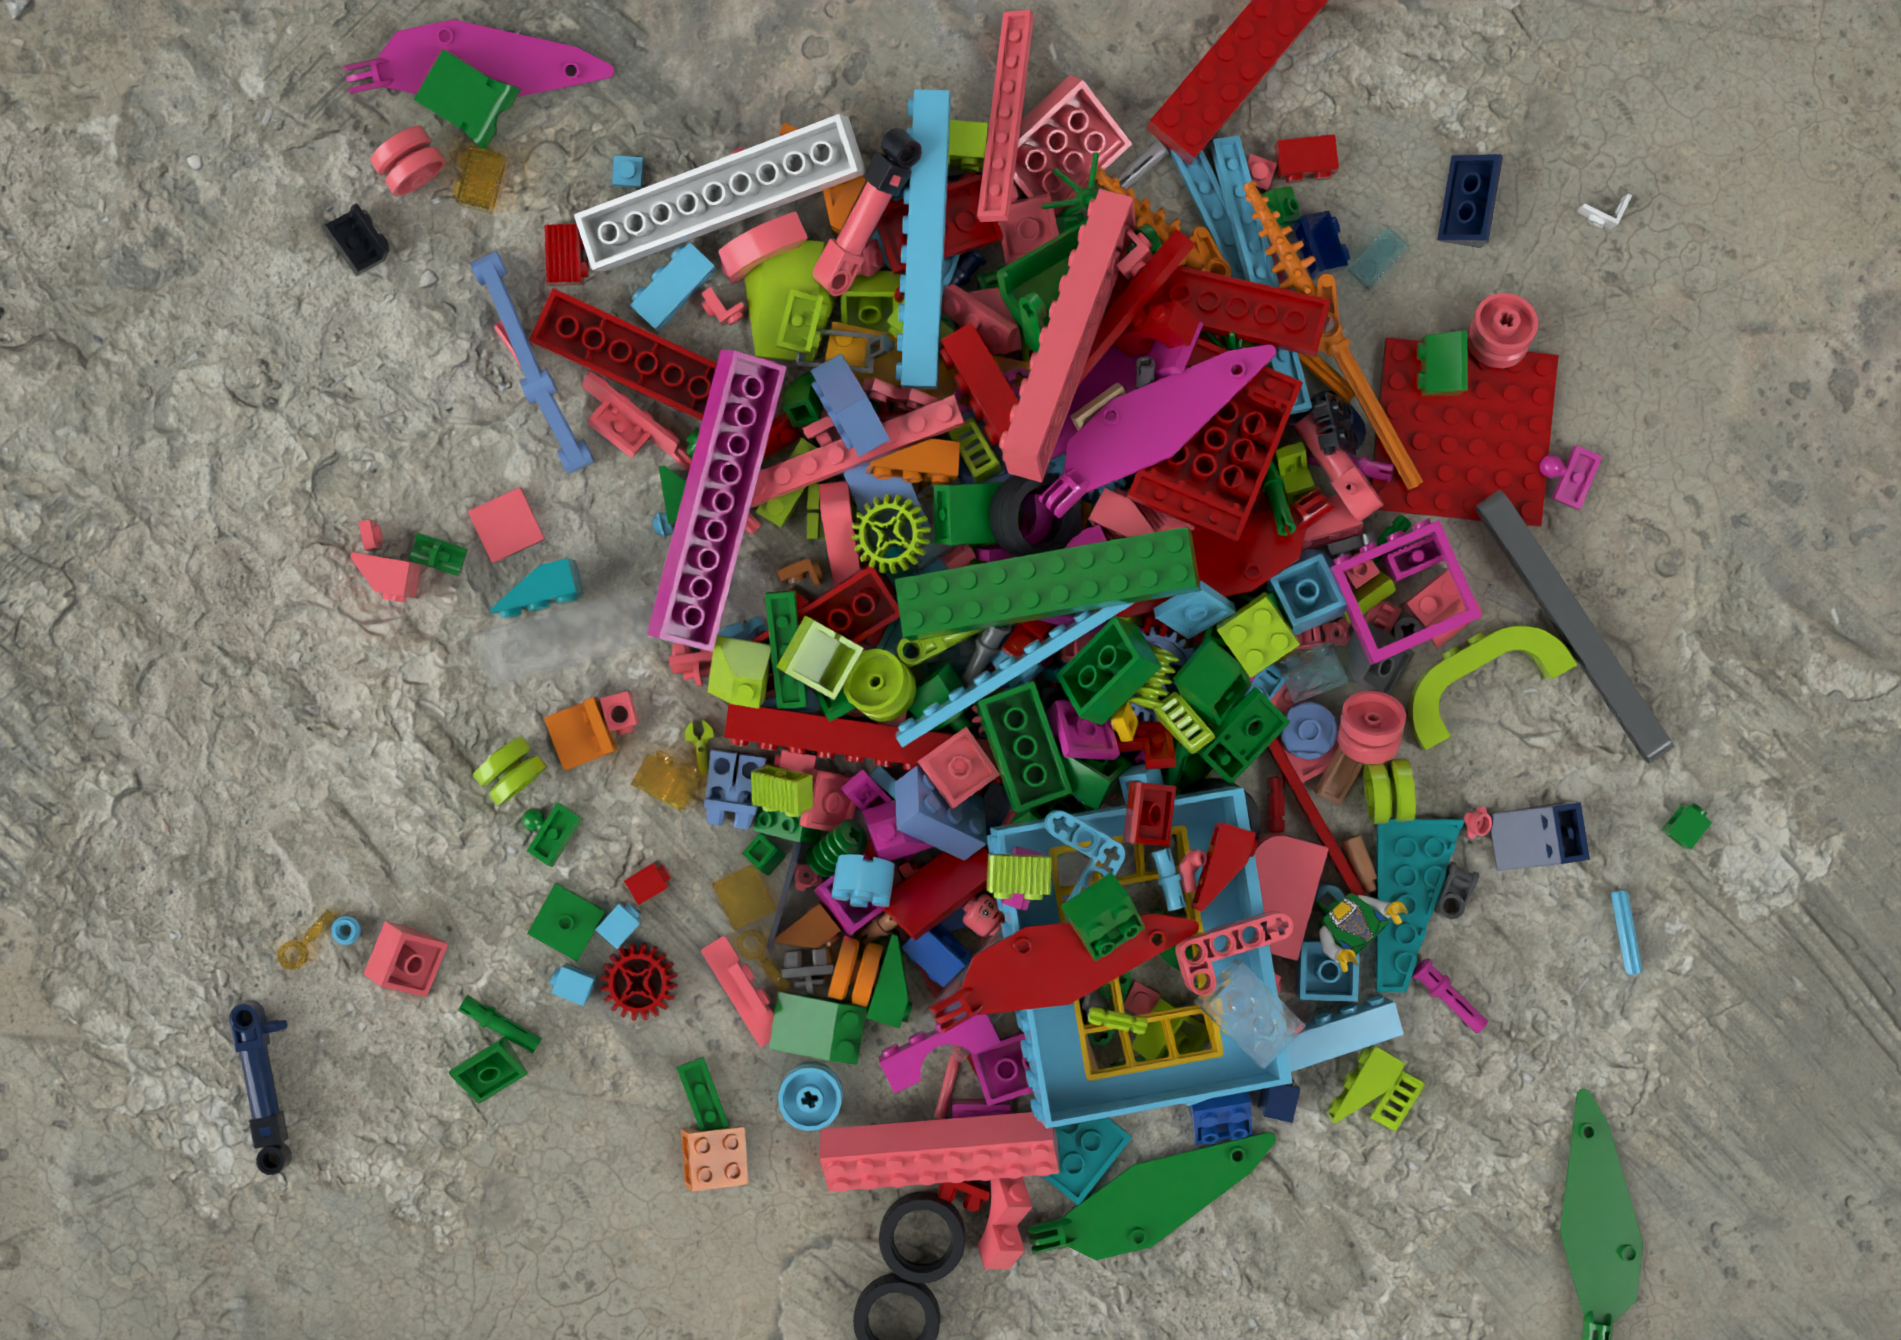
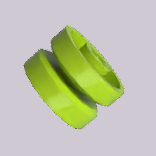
[843,649,916,722]
[472,735,548,807]
[1363,758,1416,825]

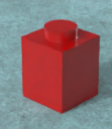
[624,861,672,905]

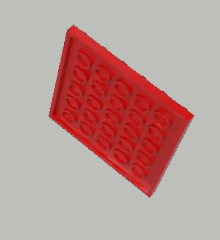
[1371,337,1559,527]

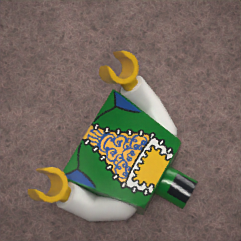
[1316,891,1408,972]

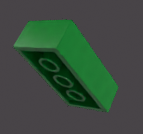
[975,680,1073,813]

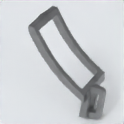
[796,329,895,373]

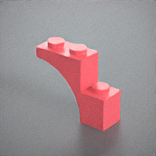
[977,1176,1032,1269]

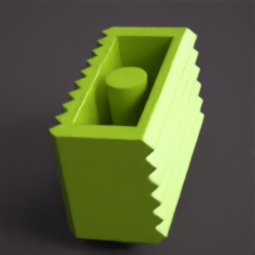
[751,764,814,817]
[987,853,1052,900]

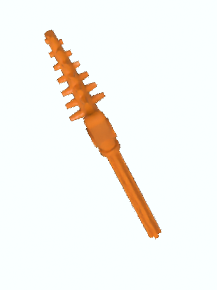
[1095,166,1355,403]
[1243,181,1423,490]

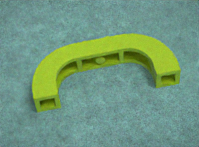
[1408,626,1577,750]

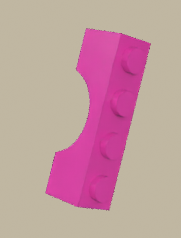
[879,1014,1001,1094]

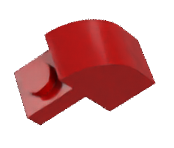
[1001,620,1058,658]

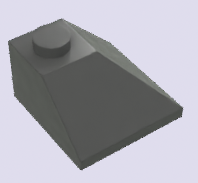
[1347,622,1415,695]

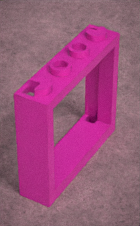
[1329,518,1482,665]

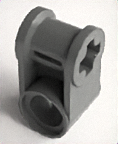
[1434,862,1479,919]

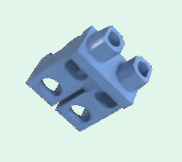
[704,748,768,830]

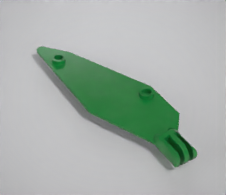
[1560,1089,1643,1340]
[1027,1132,1276,1261]

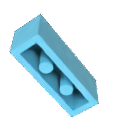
[630,242,717,333]

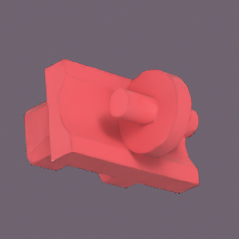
[668,643,713,687]

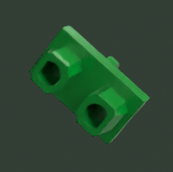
[408,533,468,576]

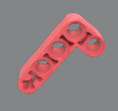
[819,481,862,586]
[1175,911,1294,996]

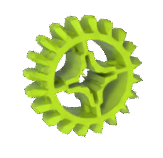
[851,494,931,574]

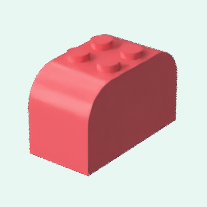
[1255,832,1329,961]

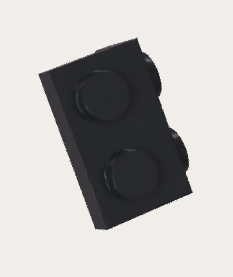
[323,203,389,276]

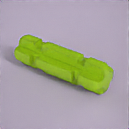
[1088,1007,1148,1034]

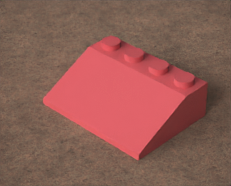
[1013,75,1132,216]

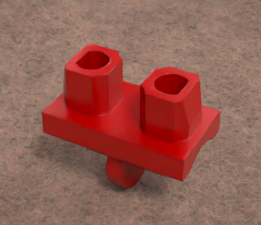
[938,1180,991,1213]

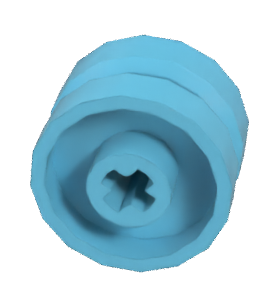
[778,1062,843,1131]

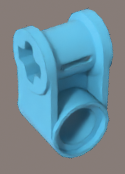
[1240,664,1290,701]

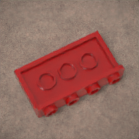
[876,173,1004,275]

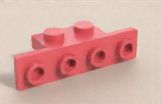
[582,371,680,458]
[701,936,774,1047]

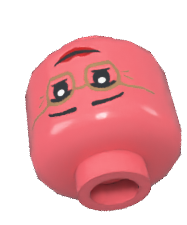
[962,893,1005,937]

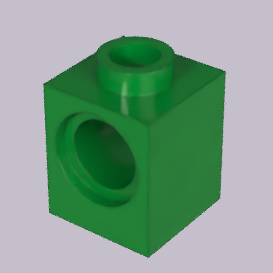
[1661,803,1712,850]

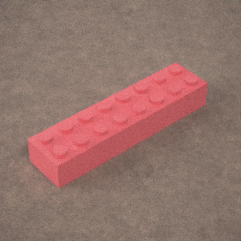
[819,1112,1059,1192]

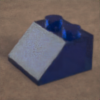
[1293,210,1350,280]

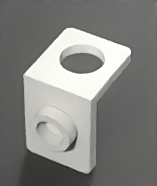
[1577,193,1632,229]

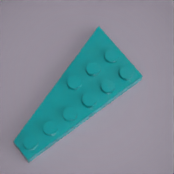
[1376,819,1464,992]

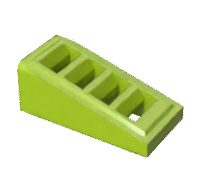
[948,416,1003,484]
[1154,692,1215,755]
[1370,1070,1426,1132]

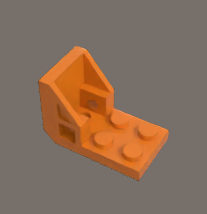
[779,122,867,237]

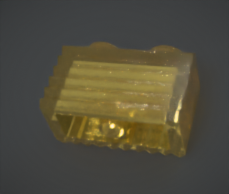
[453,146,507,214]

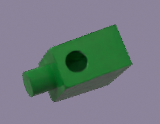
[909,662,972,733]

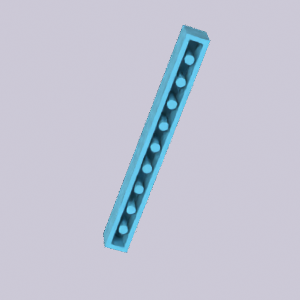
[896,89,951,390]

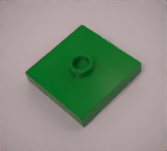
[527,883,606,962]

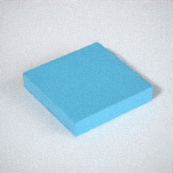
[1153,581,1236,639]

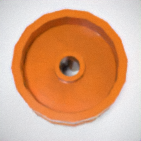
[828,935,884,1007]

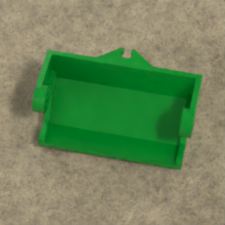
[997,218,1161,353]

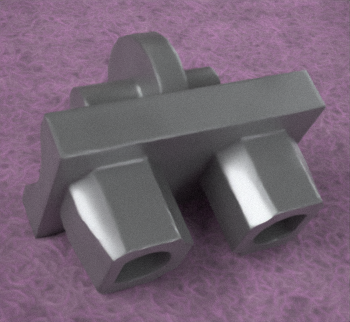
[781,947,835,995]

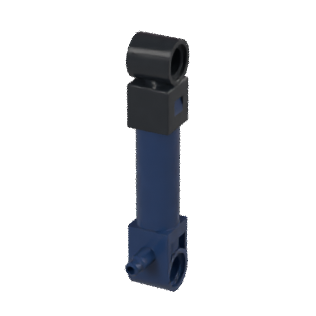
[229,1001,292,1175]

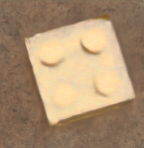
[631,750,704,812]

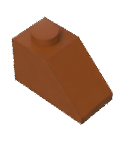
[775,901,841,948]

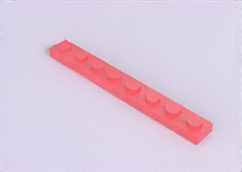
[977,10,1034,222]
[750,395,966,508]

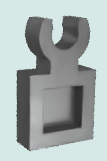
[1324,531,1377,558]

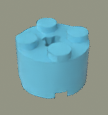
[831,854,895,907]

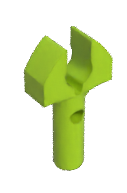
[684,720,715,775]

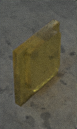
[712,864,776,930]

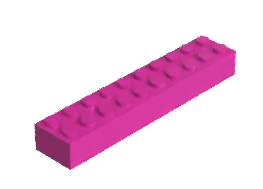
[647,350,786,652]

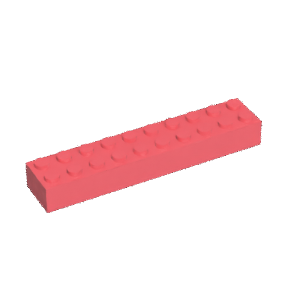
[999,189,1137,482]

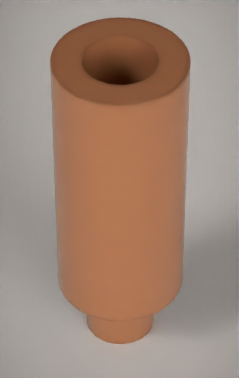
[1341,834,1377,893]

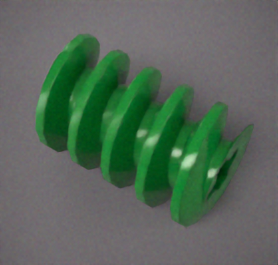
[806,819,868,877]

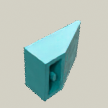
[490,558,584,619]

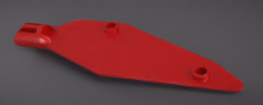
[1090,487,1335,618]
[928,913,1199,1033]

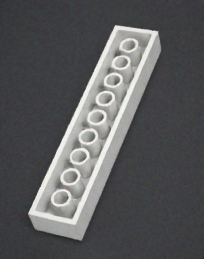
[574,114,866,272]

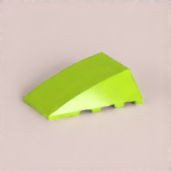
[744,240,837,363]

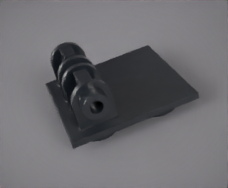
[1311,392,1358,456]

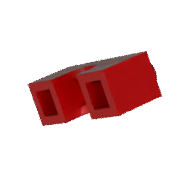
[1113,301,1200,357]

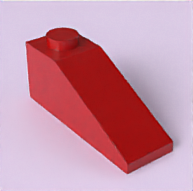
[1191,822,1258,912]

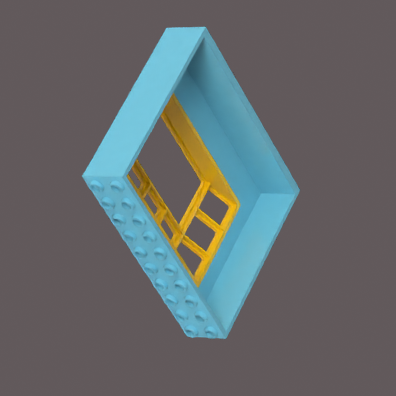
[987,786,1292,1129]

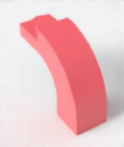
[718,211,808,284]

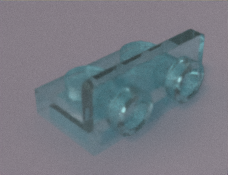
[1280,642,1349,703]

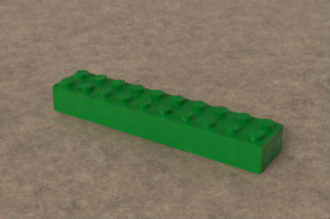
[895,527,1201,642]

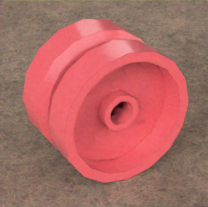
[370,125,446,197]
[1467,293,1538,368]
[1337,691,1407,764]

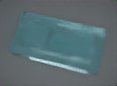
[1347,226,1409,290]

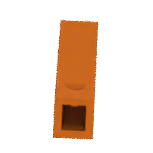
[866,439,960,485]

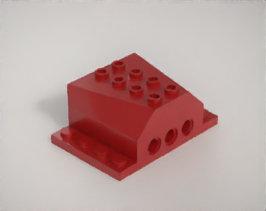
[1126,338,1303,544]

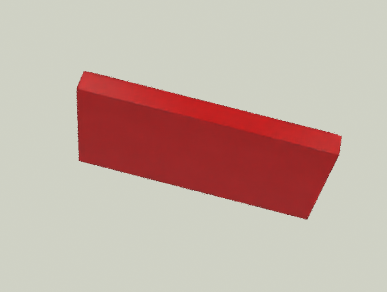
[881,847,989,941]

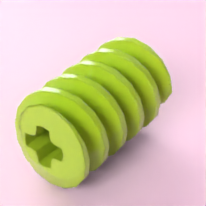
[1127,645,1179,709]

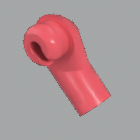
[1178,849,1207,893]

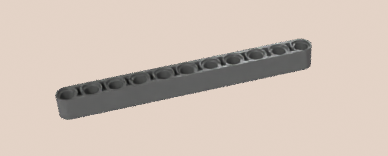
[1475,489,1674,764]

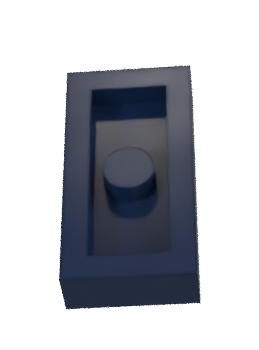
[983,782,1011,836]

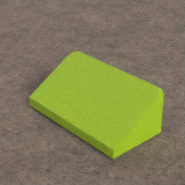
[1343,571,1397,624]

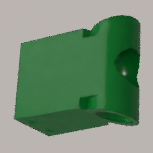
[413,49,522,151]

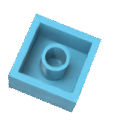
[1267,554,1347,635]
[1295,938,1359,1001]

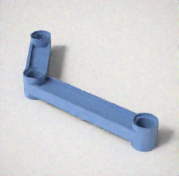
[470,250,595,474]

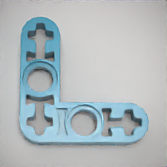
[1044,810,1125,901]

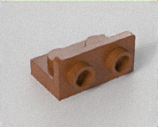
[777,557,825,587]

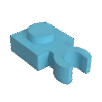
[717,615,767,640]

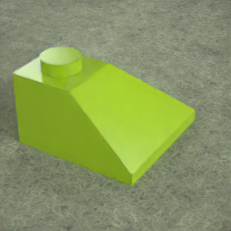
[707,635,771,709]

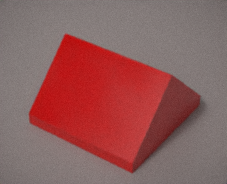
[1123,781,1176,846]

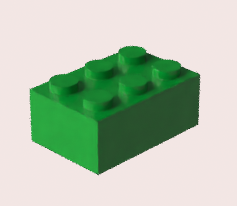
[1056,616,1162,726]

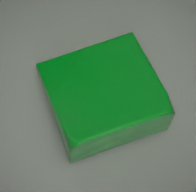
[742,833,786,876]

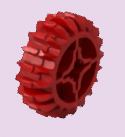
[600,943,678,1021]

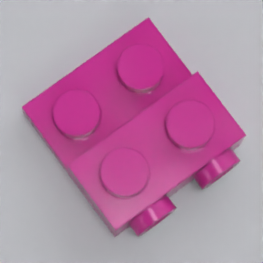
[1045,700,1120,760]

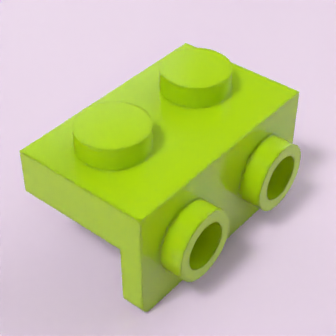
[776,289,828,355]

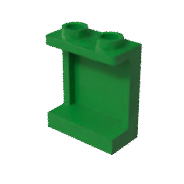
[934,482,1003,545]

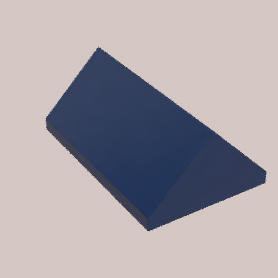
[1437,154,1503,248]

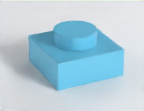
[612,156,644,188]

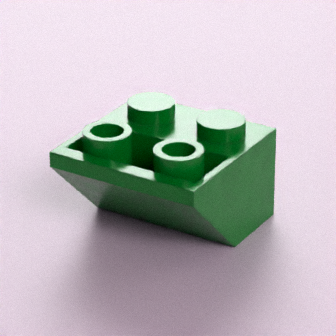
[1173,638,1252,727]
[1061,872,1145,962]

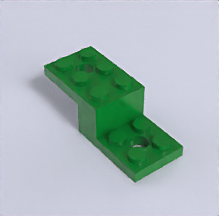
[1160,687,1290,792]

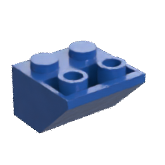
[1189,1092,1253,1145]

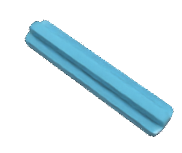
[1611,890,1642,975]

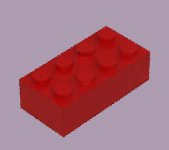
[939,322,1019,450]

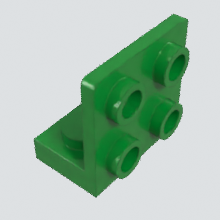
[754,806,821,843]

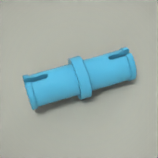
[1152,848,1187,911]

